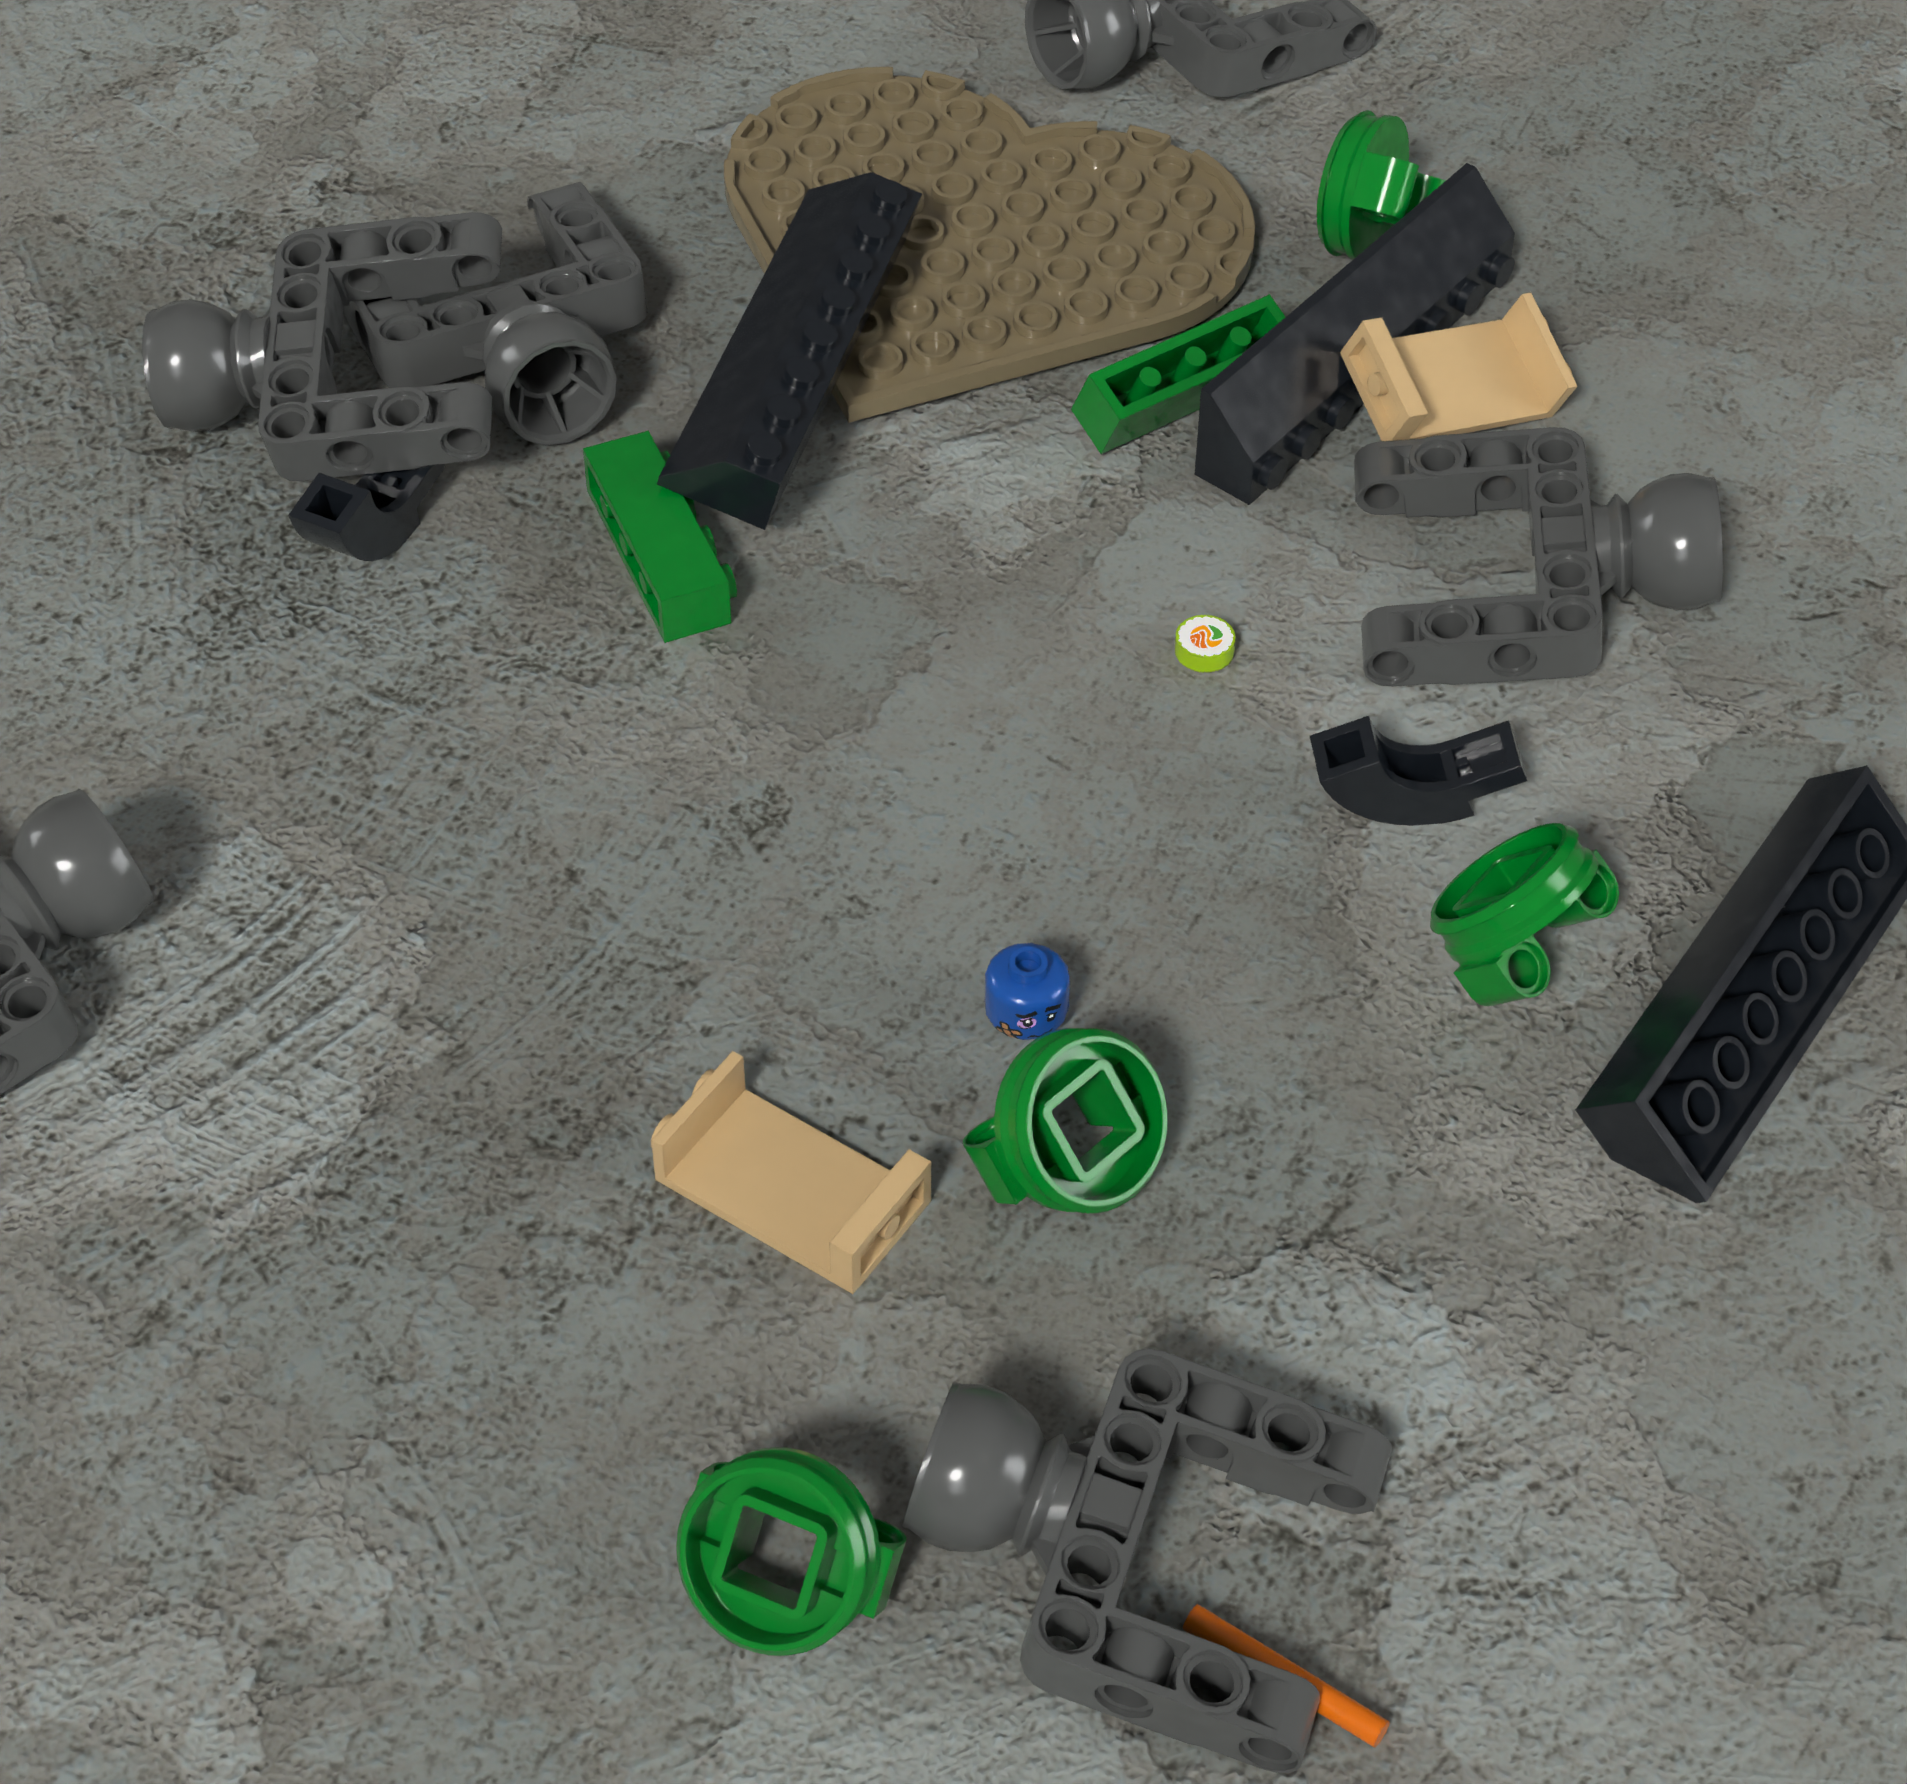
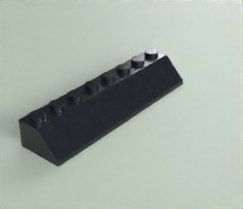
[1195,163,1515,505]
[657,172,922,530]
[1575,765,1907,1203]

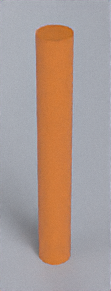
[1183,1604,1390,1748]

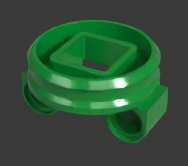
[1317,110,1446,260]
[1430,823,1619,1006]
[962,1028,1168,1214]
[676,1447,907,1656]

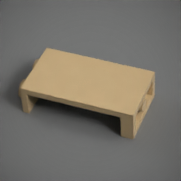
[1340,293,1578,441]
[651,1051,931,1294]

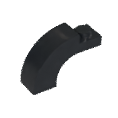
[288,464,445,561]
[1310,716,1527,826]

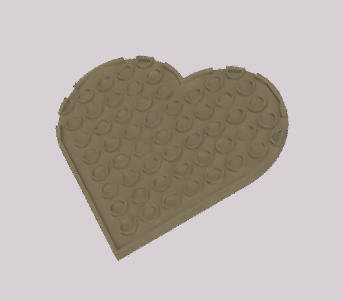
[724,67,1255,423]

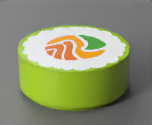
[1175,615,1235,672]

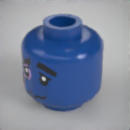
[984,943,1070,1040]

